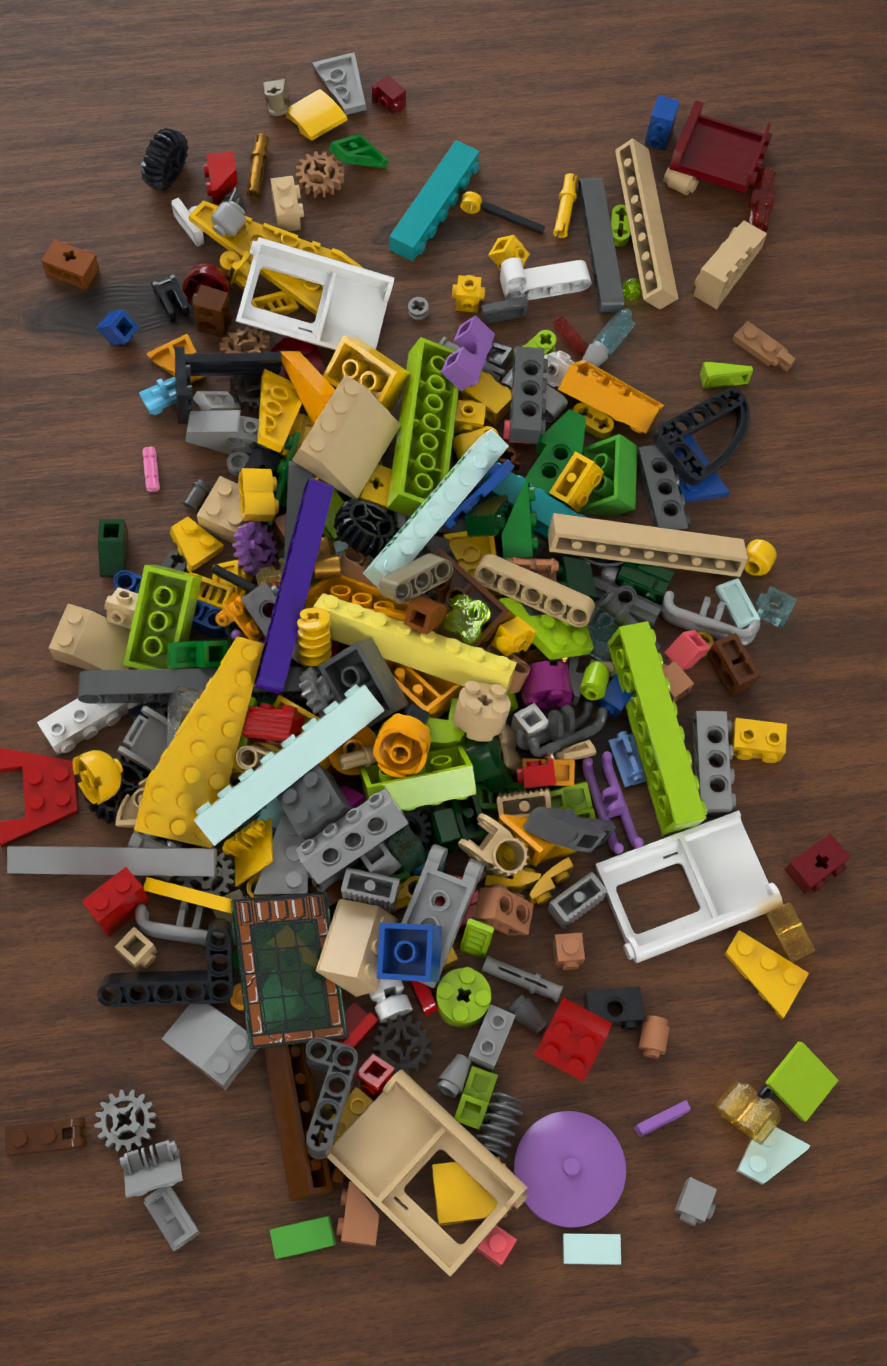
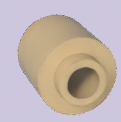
[663,168,698,195]

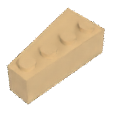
[693,221,767,309]

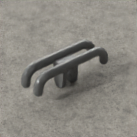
[514,700,608,758]

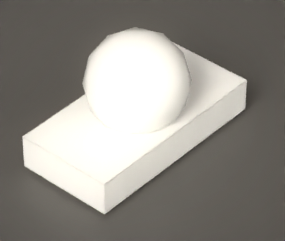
[171,197,204,247]

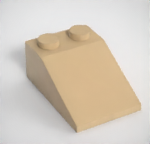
[49,604,131,670]

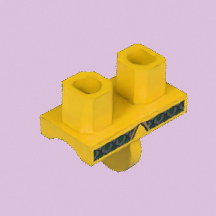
[220,250,251,290]

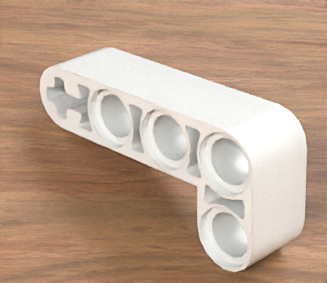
[500,258,592,300]

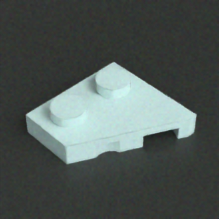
[737,1119,810,1185]

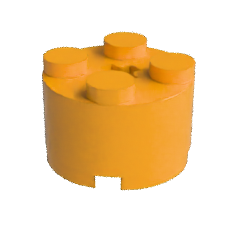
[373,714,431,778]

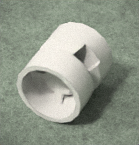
[369,979,413,1023]

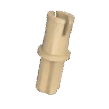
[338,746,377,770]

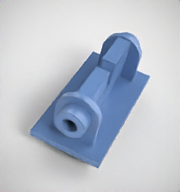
[608,731,646,787]

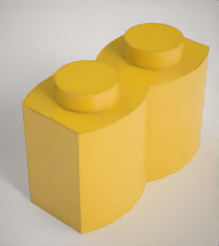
[238,468,279,522]

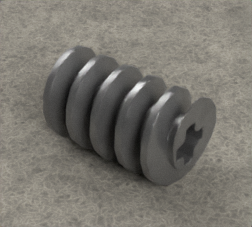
[476,1092,524,1158]

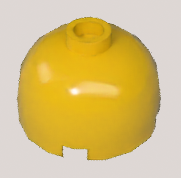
[72,750,123,805]

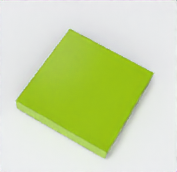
[765,1042,839,1122]

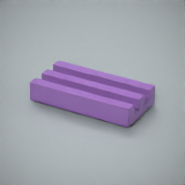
[634,1100,691,1137]

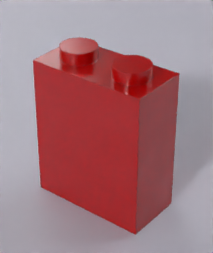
[82,867,151,937]

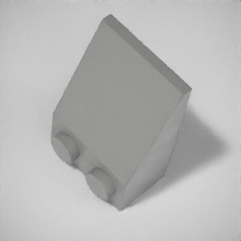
[162,1004,260,1091]

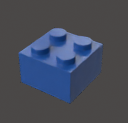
[376,922,442,982]

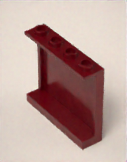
[669,100,772,193]

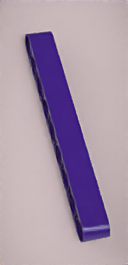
[254,477,334,694]

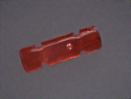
[553,316,589,356]

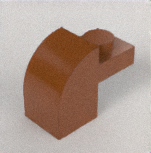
[404,595,447,635]

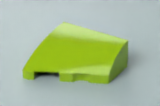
[550,781,596,819]

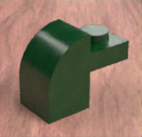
[465,736,514,792]

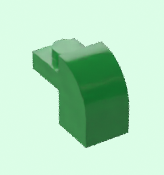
[167,640,228,669]

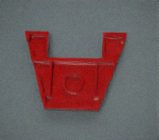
[0,748,79,847]

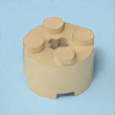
[452,680,511,741]

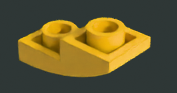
[528,857,574,905]
[484,867,541,893]

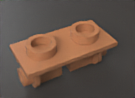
[506,557,559,582]

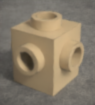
[104,587,138,629]

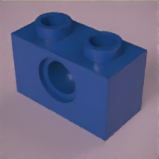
[645,95,680,151]

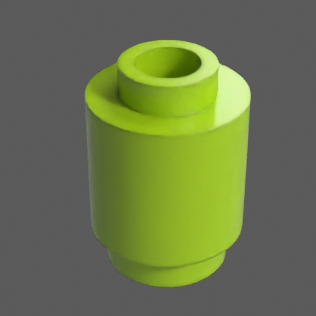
[580,662,610,700]

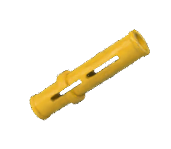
[553,173,579,238]

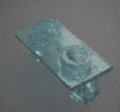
[591,308,637,356]

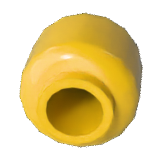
[744,539,777,576]

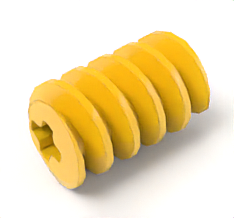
[297,608,332,666]

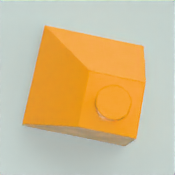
[498,814,556,867]

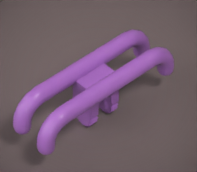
[582,751,644,855]

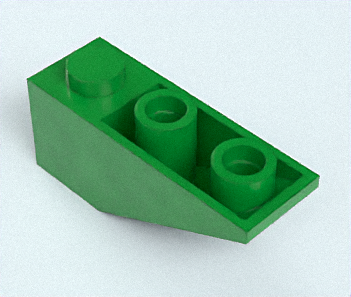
[502,481,539,559]

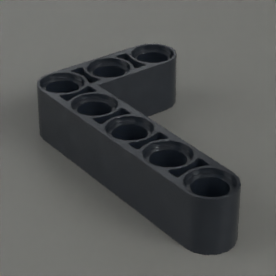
[97,918,235,1007]

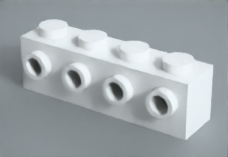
[37,669,141,756]

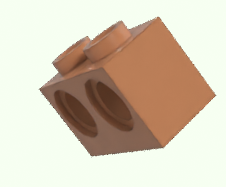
[474,884,534,935]

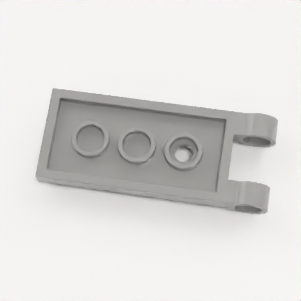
[401,844,485,988]

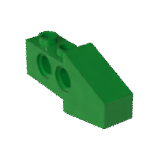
[525,409,586,499]

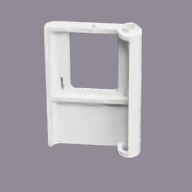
[236,237,394,351]

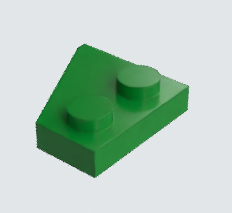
[329,134,389,168]

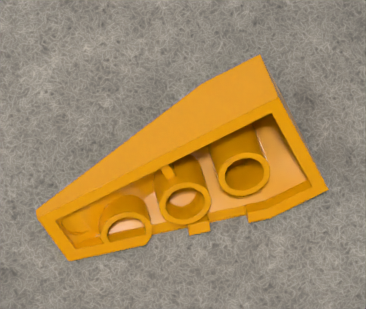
[280,351,335,425]

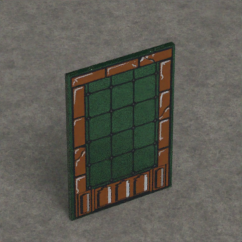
[231,892,348,1050]

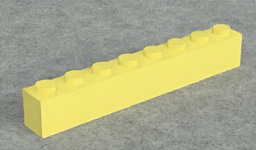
[313,593,517,693]

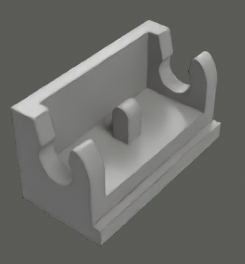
[143,1186,201,1252]

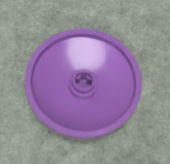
[513,1111,626,1228]

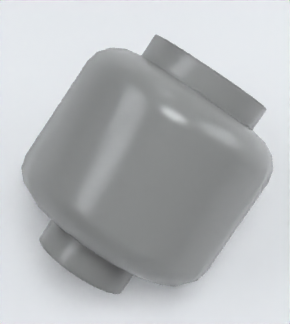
[211,201,246,237]

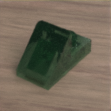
[385,824,428,874]

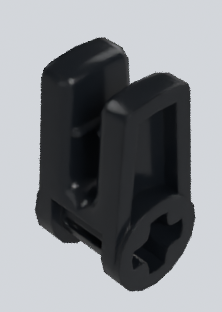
[151,274,190,321]

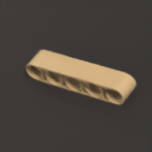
[474,554,595,627]

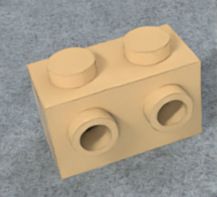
[270,176,304,231]

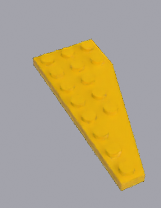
[189,201,363,315]
[134,637,264,848]

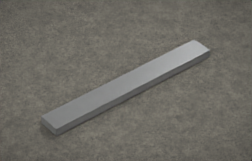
[7,846,217,877]

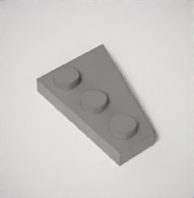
[312,52,367,115]
[253,816,308,897]

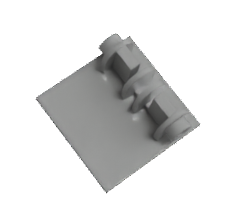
[119,1139,183,1198]

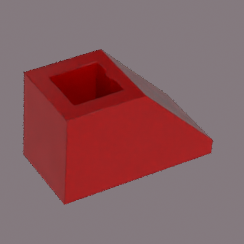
[203,151,238,205]

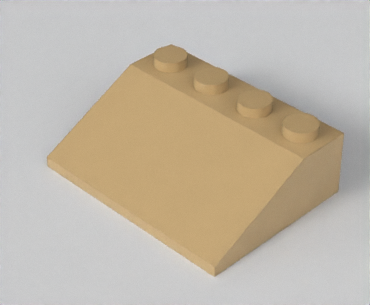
[292,374,401,500]

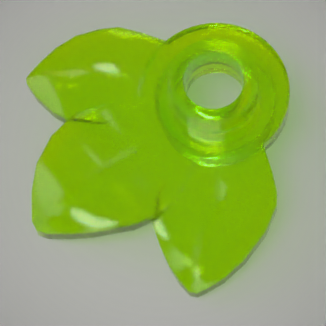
[443,594,490,645]

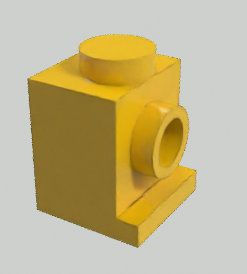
[491,616,537,656]

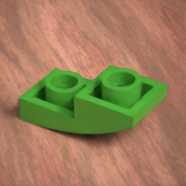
[270,1215,336,1259]

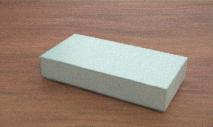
[715,578,760,629]
[563,1234,621,1265]

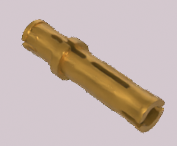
[246,133,269,199]

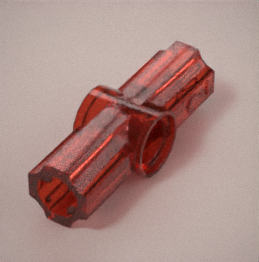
[748,167,776,232]

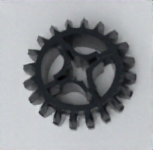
[141,127,189,191]
[333,498,400,559]
[84,755,151,824]

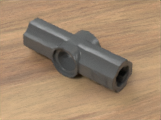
[593,575,663,627]

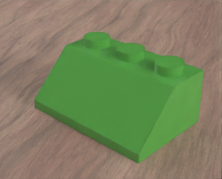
[579,434,637,516]

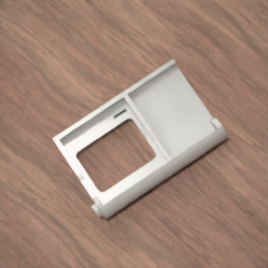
[595,810,783,963]

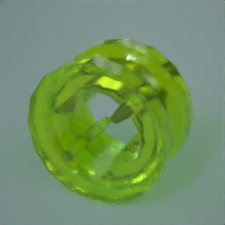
[622,278,642,300]

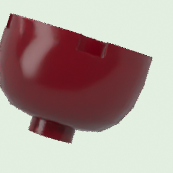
[182,263,230,305]

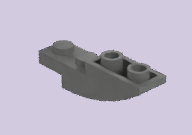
[523,807,617,853]

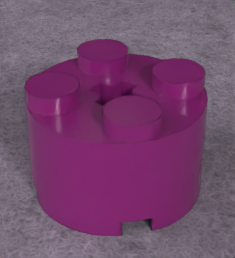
[520,661,573,713]

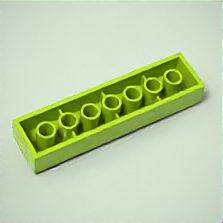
[387,337,459,517]
[607,621,707,837]

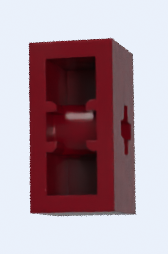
[784,833,850,894]

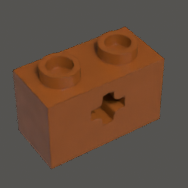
[41,239,99,290]

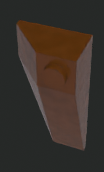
[432,547,515,648]

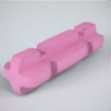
[142,446,160,492]

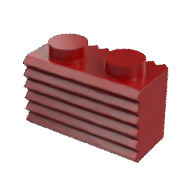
[242,703,305,745]

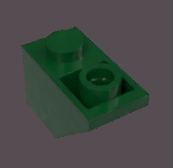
[98,519,129,577]

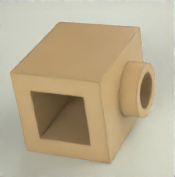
[115,927,157,972]

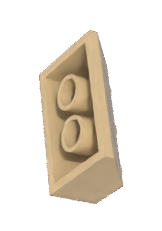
[316,899,398,997]

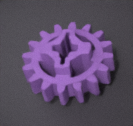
[232,521,278,576]

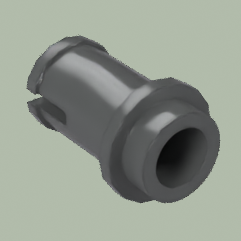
[182,479,211,512]

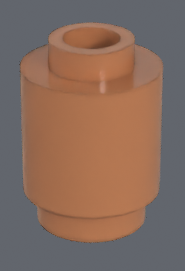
[638,1016,670,1059]

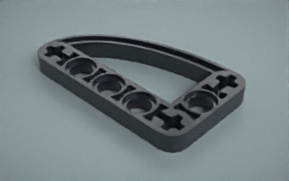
[653,387,750,486]

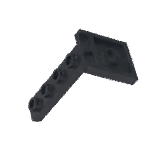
[174,347,282,424]

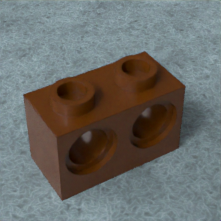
[191,285,232,338]
[707,633,761,696]

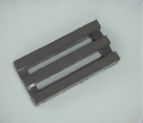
[480,296,528,325]

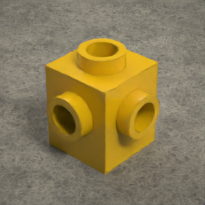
[488,235,530,271]
[452,275,485,313]
[454,400,486,434]

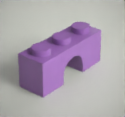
[441,315,495,391]

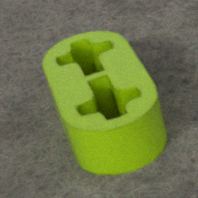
[610,205,631,247]

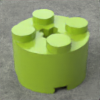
[436,967,491,1028]

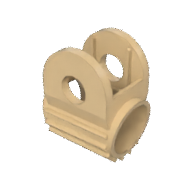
[458,813,529,877]

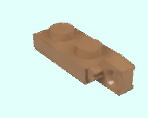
[732,321,795,372]

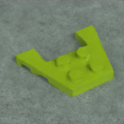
[499,597,594,660]

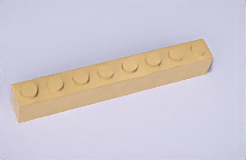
[615,138,678,309]
[547,513,748,577]

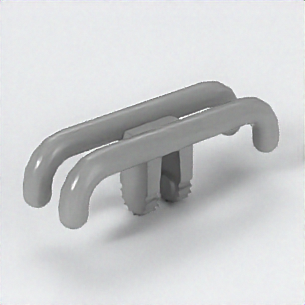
[661,590,760,646]
[135,901,239,946]

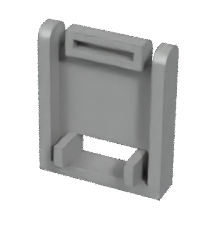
[117,706,179,772]

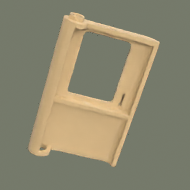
[327,1069,528,1277]

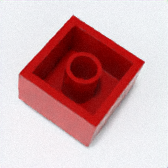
[534,997,613,1082]

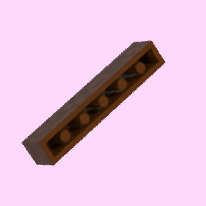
[263,1023,333,1201]

